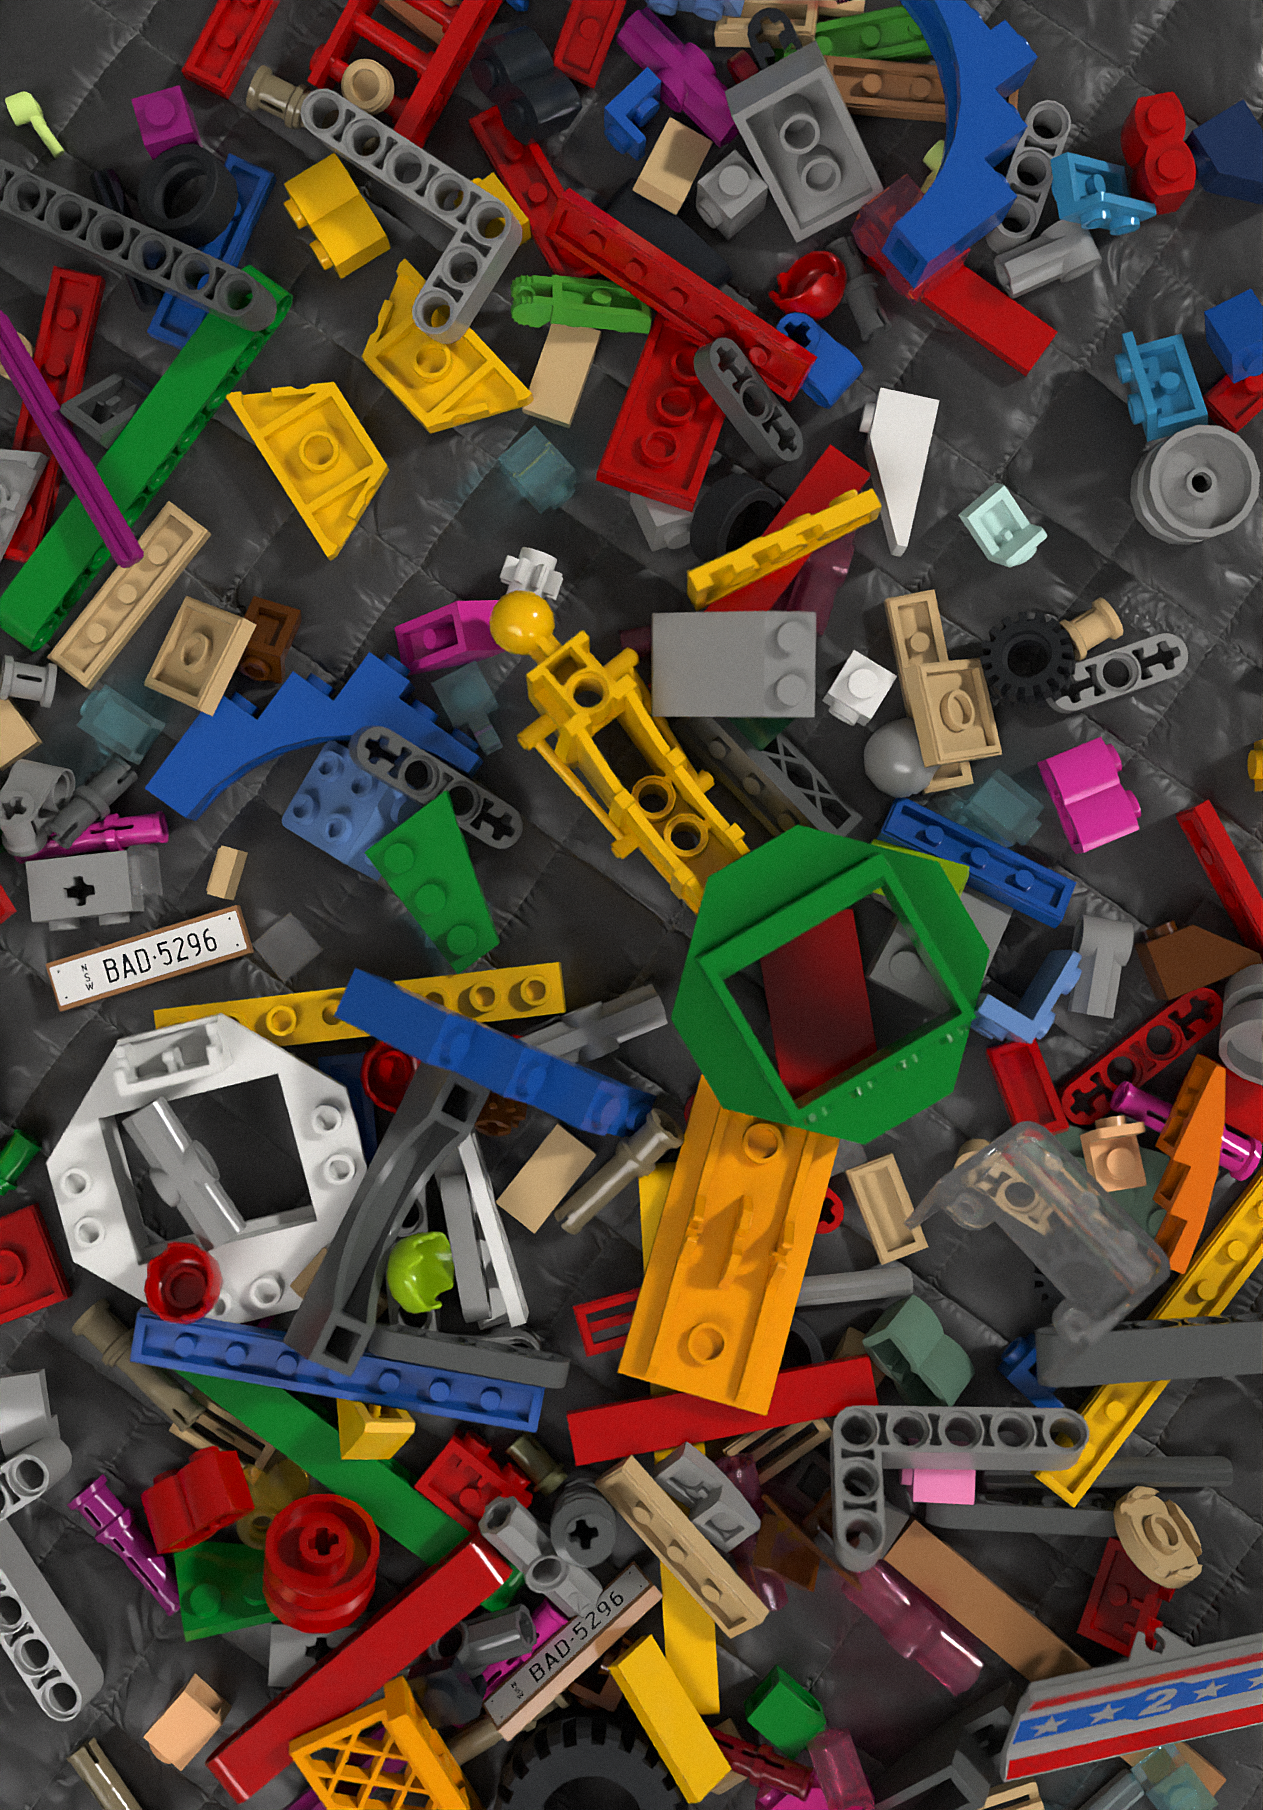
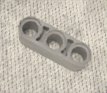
[985,100,1071,254]

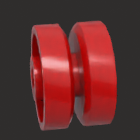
[262,1494,379,1633]

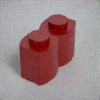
[1120,91,1196,215]
[140,1446,255,1554]

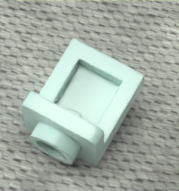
[958,482,1047,568]

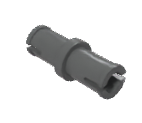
[824,236,892,341]
[44,757,138,849]

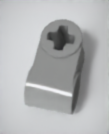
[0,759,75,857]

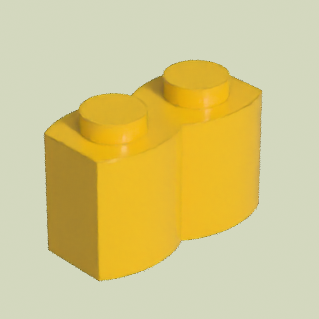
[283,153,391,279]

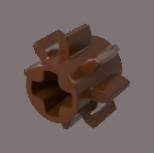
[474,1090,528,1136]

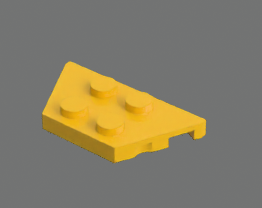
[361,259,534,434]
[225,382,389,561]

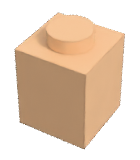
[143,1673,232,1771]

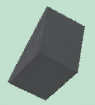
[60,368,152,451]

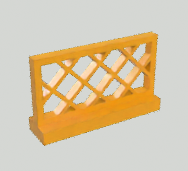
[289,1675,486,1810]

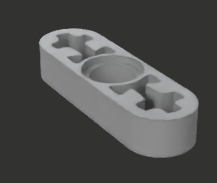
[1046,633,1188,714]
[440,1173,492,1323]

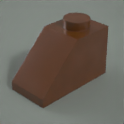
[1134,920,1263,1000]

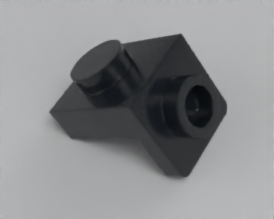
[406,1654,488,1730]

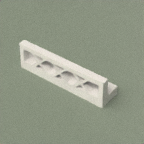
[434,1126,529,1330]

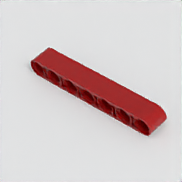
[204,1529,513,1804]

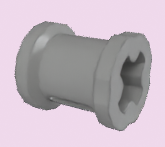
[0,655,57,708]

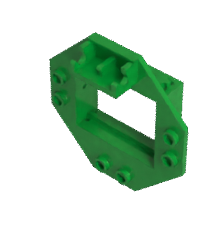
[670,825,990,1145]

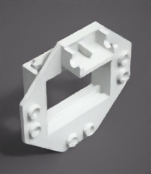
[46,1013,368,1324]

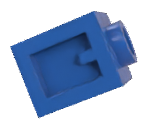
[604,67,661,161]
[996,1333,1064,1408]

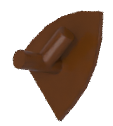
[761,1484,863,1592]

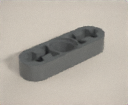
[694,338,803,468]

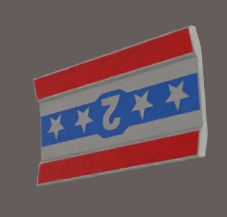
[1000,1628,1263,1783]

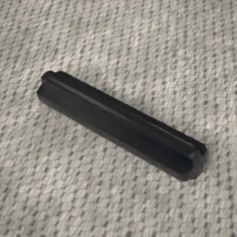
[89,167,163,312]

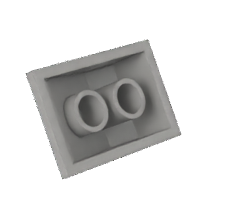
[725,40,886,243]
[651,611,816,718]
[864,885,1014,1016]

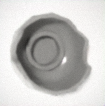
[864,717,942,798]

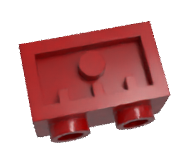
[414,1428,534,1548]
[1077,1536,1176,1657]

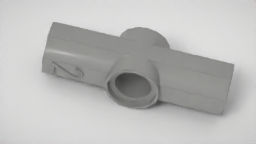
[518,984,668,1064]
[122,1095,247,1252]
[478,1496,603,1618]

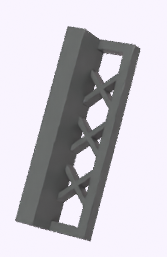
[670,717,863,837]

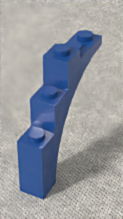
[881,0,1038,288]
[145,652,483,821]
[334,968,657,1138]

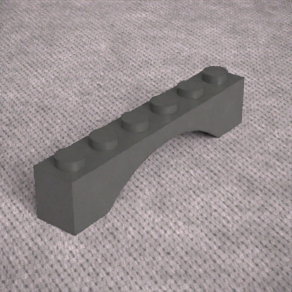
[282,1061,491,1377]

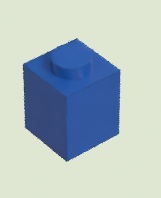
[1204,289,1263,384]

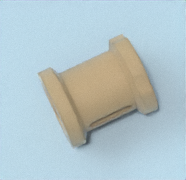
[1059,597,1123,662]

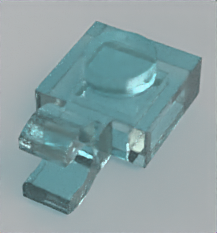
[431,660,504,756]

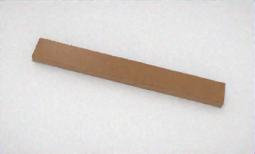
[883,1515,1227,1810]

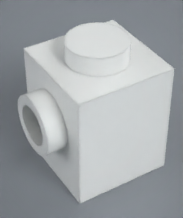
[822,650,897,726]

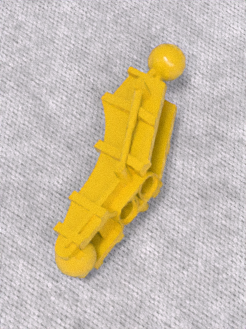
[489,590,751,916]

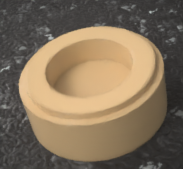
[341,59,394,115]

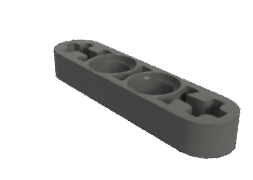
[349,725,523,849]
[368,1322,570,1388]
[925,1493,1118,1537]

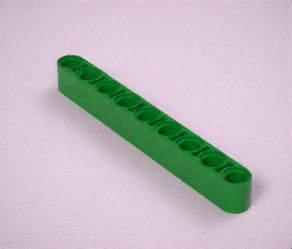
[0,265,293,652]
[173,1369,526,1612]

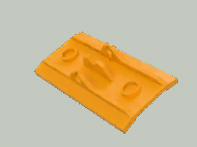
[617,1074,840,1416]

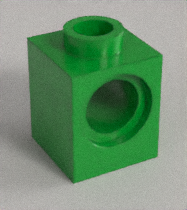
[744,1664,826,1760]

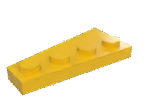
[687,488,882,612]

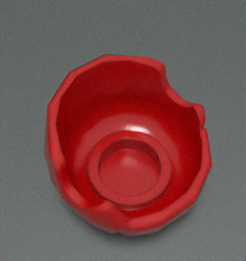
[768,251,847,322]
[359,1040,421,1114]
[144,1242,223,1324]

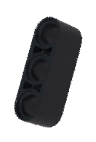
[600,177,733,290]

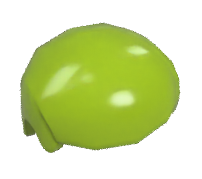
[386,1232,455,1313]

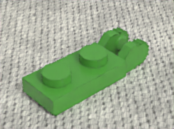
[511,274,652,334]

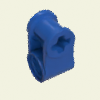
[776,312,863,409]

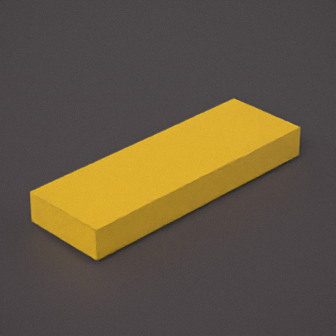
[608,1634,731,1803]

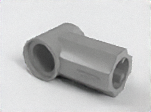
[993,220,1102,299]
[1067,914,1134,1019]

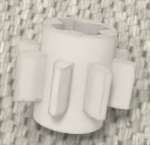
[499,547,563,600]

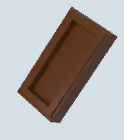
[752,1513,821,1592]

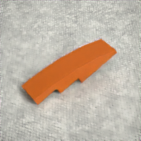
[1149,1054,1225,1275]

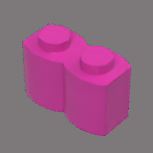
[1037,737,1141,854]

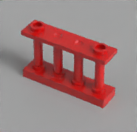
[307,0,503,149]

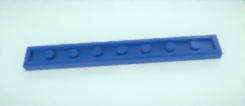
[129,1307,545,1433]

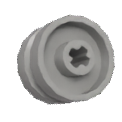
[1130,425,1260,545]
[1219,963,1263,1085]

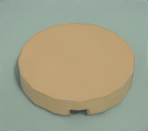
[1113,1486,1202,1588]

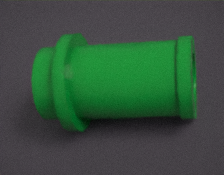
[0,1129,43,1196]

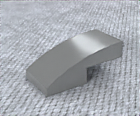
[0,1369,61,1469]
[652,1441,761,1553]

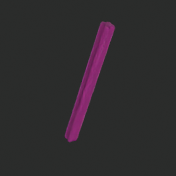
[0,310,144,569]

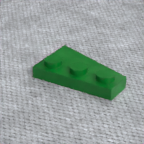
[364,789,500,974]
[174,1541,279,1642]

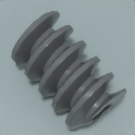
[551,1477,617,1568]

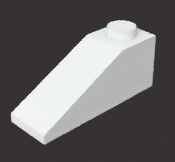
[859,387,940,557]

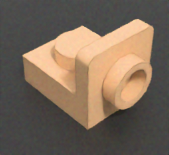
[1080,1115,1147,1195]

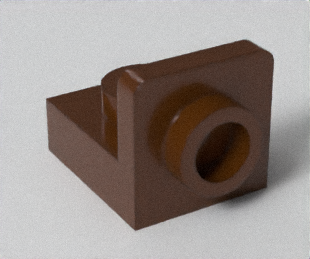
[236,596,302,684]
[568,1633,638,1713]

